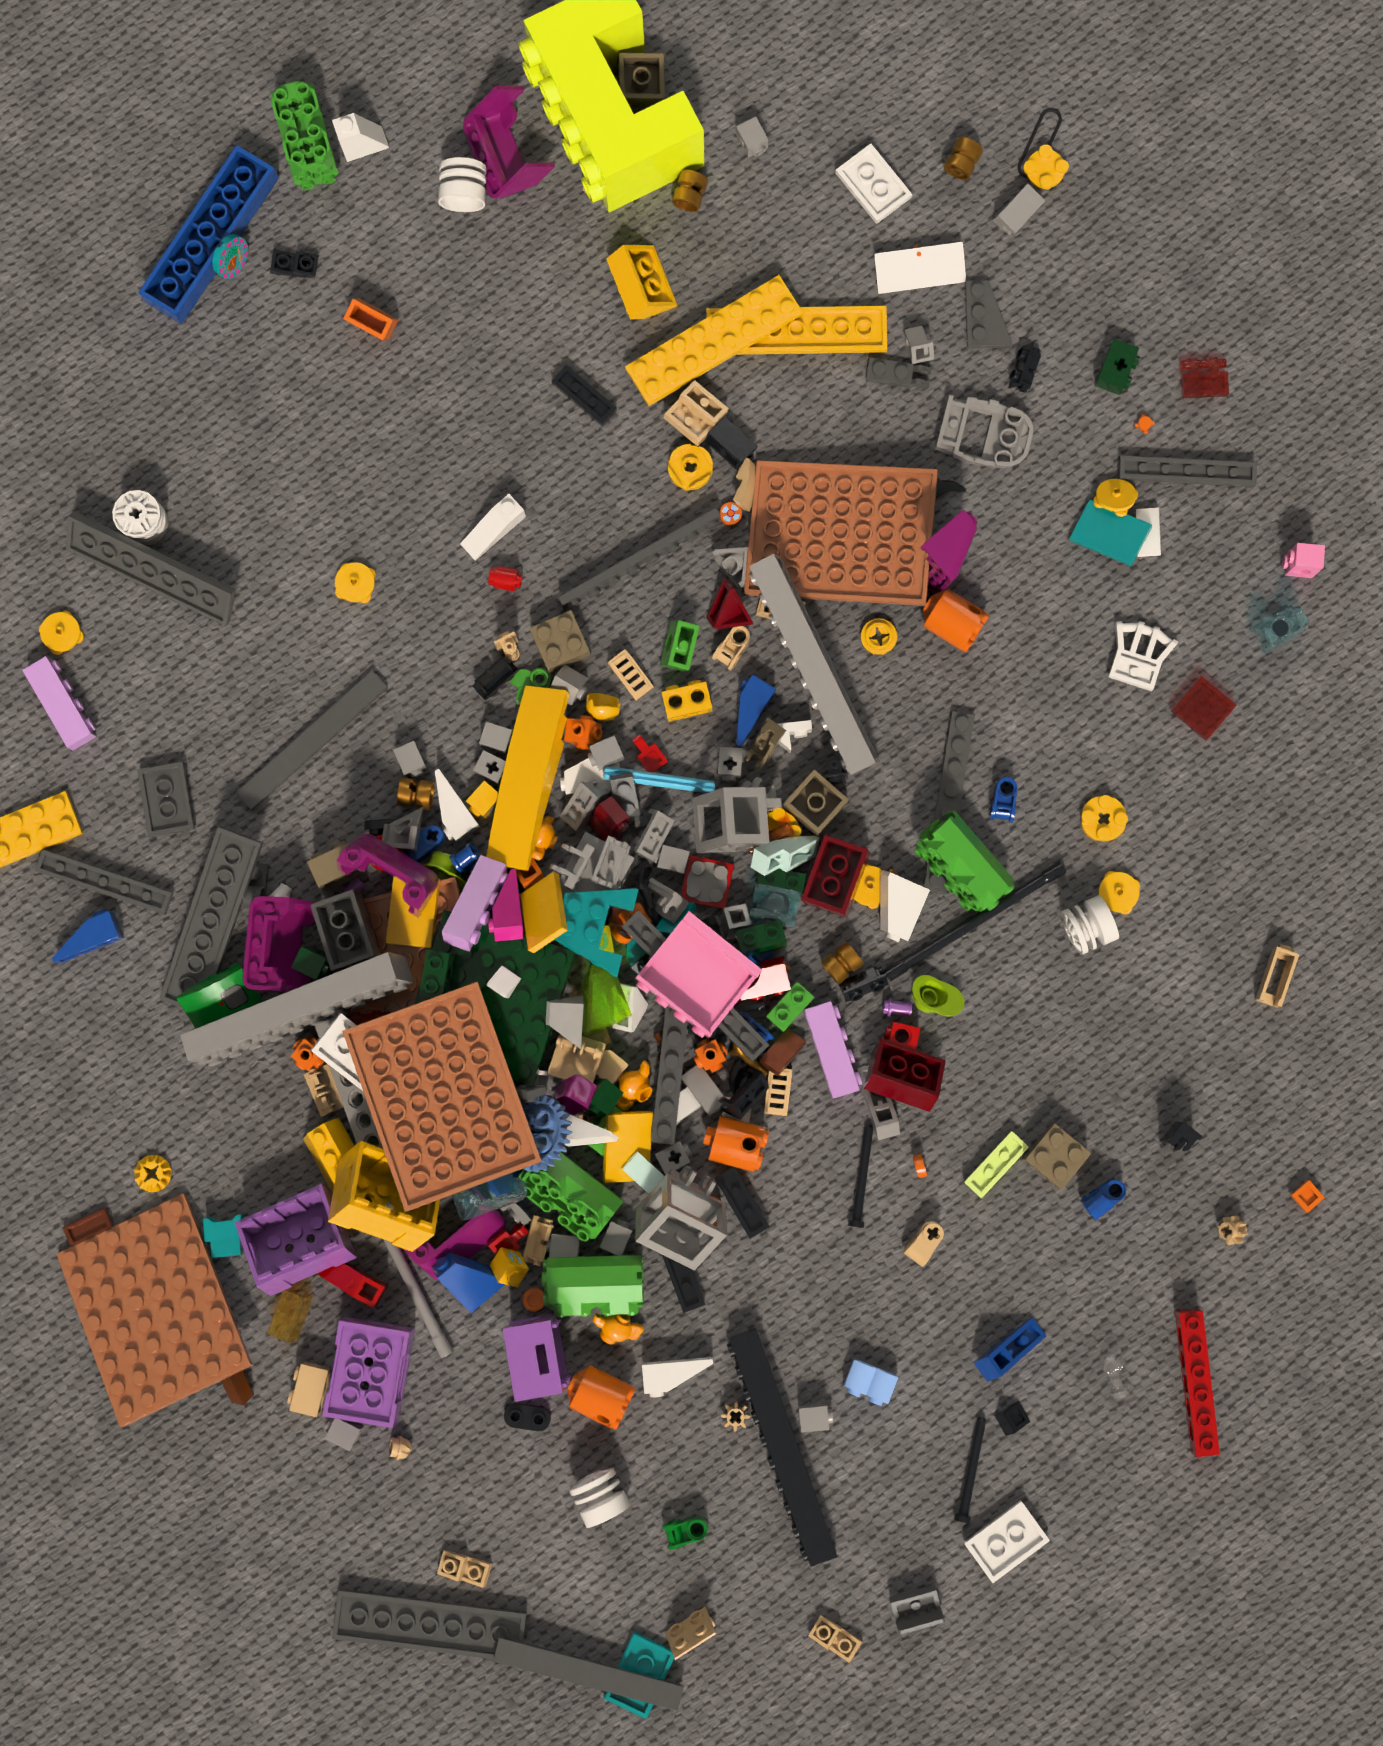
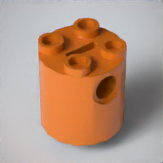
[923,588,990,653]
[703,1115,770,1172]
[567,1365,636,1430]

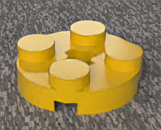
[668,444,713,491]
[1080,795,1128,842]

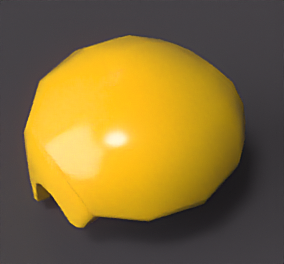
[586,693,621,722]

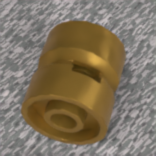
[943,137,983,180]
[672,170,708,212]
[397,777,435,811]
[820,941,864,984]

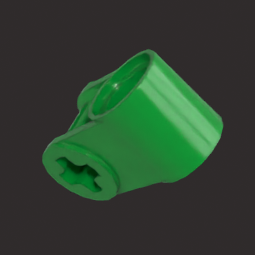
[662,1515,709,1550]

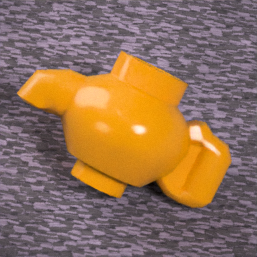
[532,816,558,860]
[615,1060,652,1111]
[592,1313,644,1345]

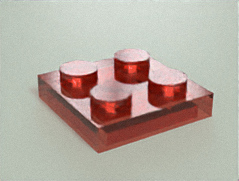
[1171,676,1237,741]

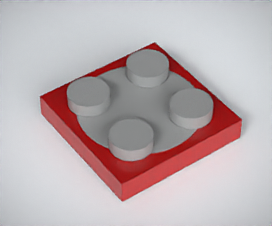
[681,855,734,909]

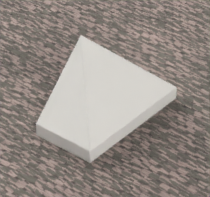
[613,983,648,1032]

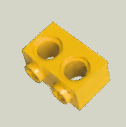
[661,680,712,722]

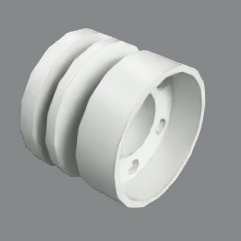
[438,157,487,212]
[112,490,169,545]
[1062,895,1119,955]
[569,1468,631,1528]

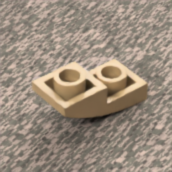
[733,458,756,512]
[437,1550,492,1588]
[808,1615,863,1663]

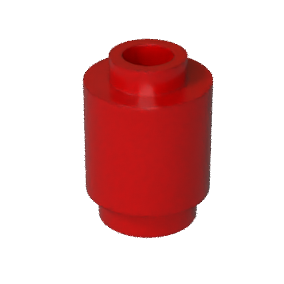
[488,566,523,592]

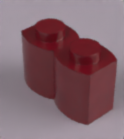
[588,796,630,842]

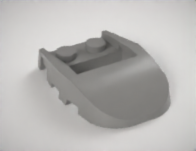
[935,395,1033,468]

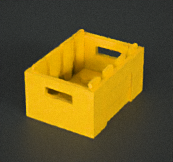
[328,1141,440,1252]

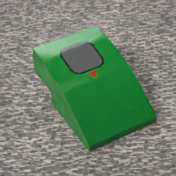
[176,963,262,1029]

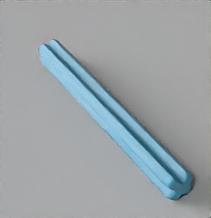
[603,766,715,793]

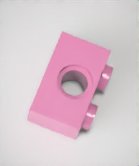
[1282,543,1325,578]

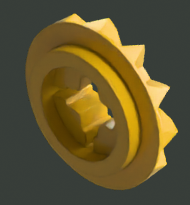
[861,619,897,655]
[134,1155,172,1192]

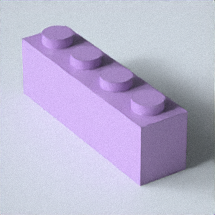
[23,656,96,751]
[442,855,509,952]
[804,1001,862,1099]

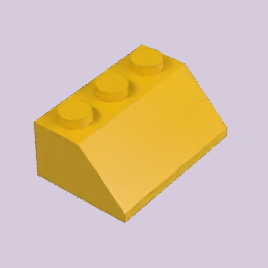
[606,245,678,319]

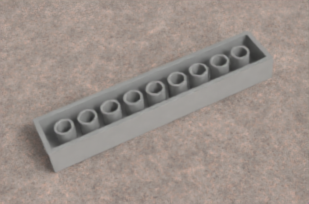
[748,554,881,775]
[180,952,414,1066]

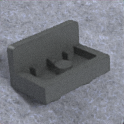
[889,1585,945,1635]

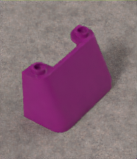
[920,510,978,594]
[336,834,438,918]
[243,896,316,993]

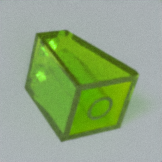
[582,965,632,1036]

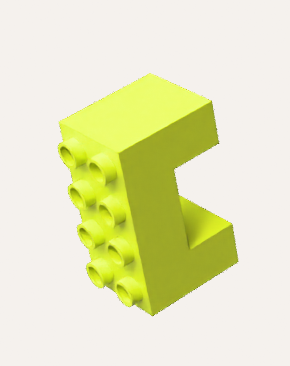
[518,0,704,212]

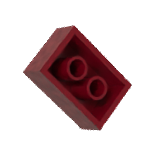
[801,835,870,918]
[864,1038,946,1112]

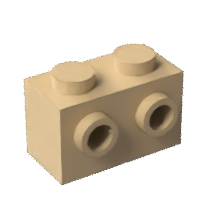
[287,1362,332,1418]

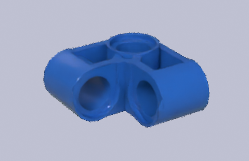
[1080,1179,1126,1221]

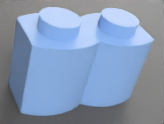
[844,1358,898,1406]

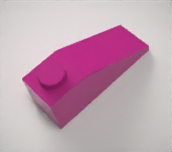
[488,869,523,942]

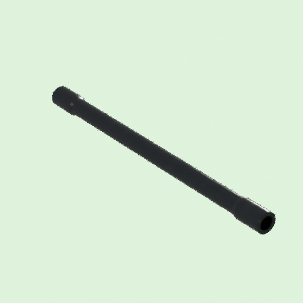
[883,862,1066,982]

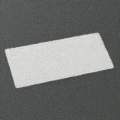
[875,242,966,294]

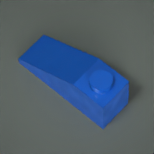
[736,675,776,748]
[52,909,124,964]
[973,1317,1046,1382]

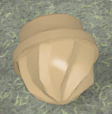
[389,1436,412,1460]

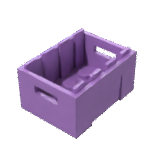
[234,1184,357,1296]
[503,1313,572,1402]
[322,1316,415,1428]

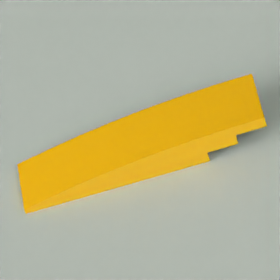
[486,686,570,871]

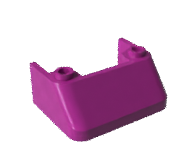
[463,86,555,199]
[404,1185,506,1280]

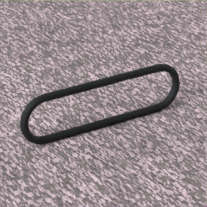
[1017,108,1062,178]

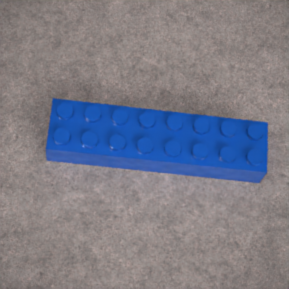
[138,145,279,325]

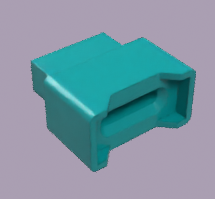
[203,1214,246,1258]

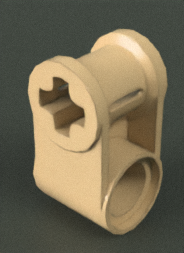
[712,626,750,671]
[903,1221,944,1267]

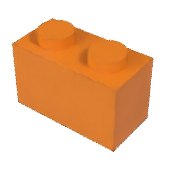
[343,298,399,341]

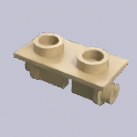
[494,631,520,661]
[523,1215,554,1266]

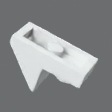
[778,720,812,753]

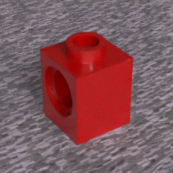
[884,1022,921,1050]

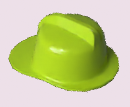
[423,851,466,891]
[912,975,965,1017]

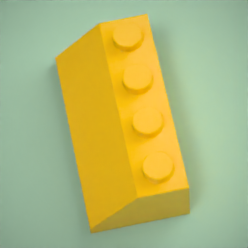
[303,1117,372,1202]

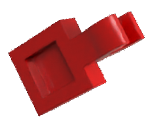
[632,734,668,773]
[487,1222,529,1254]

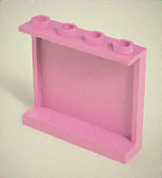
[635,911,763,1038]

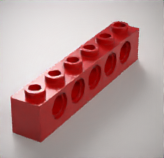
[1174,1308,1220,1457]

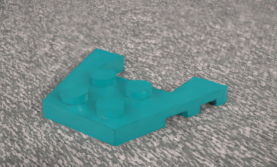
[554,888,639,978]

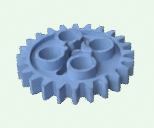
[521,1095,572,1173]

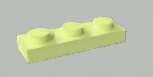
[964,1131,1029,1198]

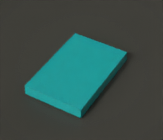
[1069,499,1152,567]
[603,1631,674,1719]

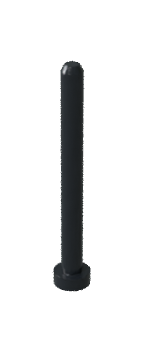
[848,1124,874,1228]
[954,1417,986,1523]

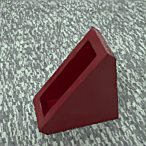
[706,578,754,629]

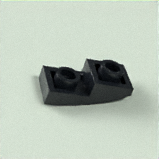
[270,249,319,278]

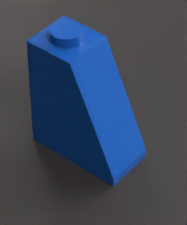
[432,1252,505,1313]

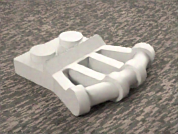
[1108,621,1178,691]

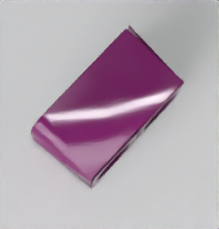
[552,1074,597,1116]

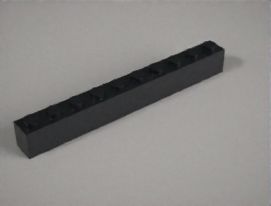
[727,1328,837,1567]

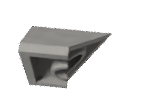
[712,547,748,591]
[382,806,424,852]
[546,995,584,1049]

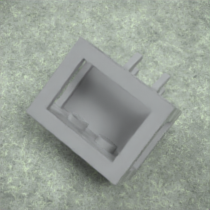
[692,777,782,853]
[550,832,636,915]
[635,1165,727,1271]

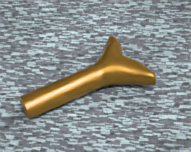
[728,1043,769,1077]

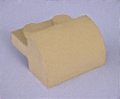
[663,380,729,446]

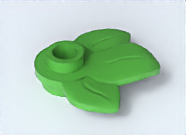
[509,668,552,706]

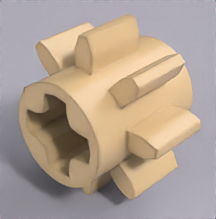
[1218,1216,1248,1245]
[721,1400,750,1432]

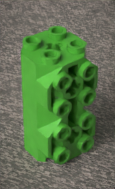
[270,81,339,190]
[914,810,1015,912]
[518,1152,624,1241]
[542,1255,644,1317]

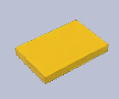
[520,871,568,953]
[386,876,441,948]
[602,1111,653,1183]

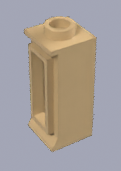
[1255,944,1299,1008]

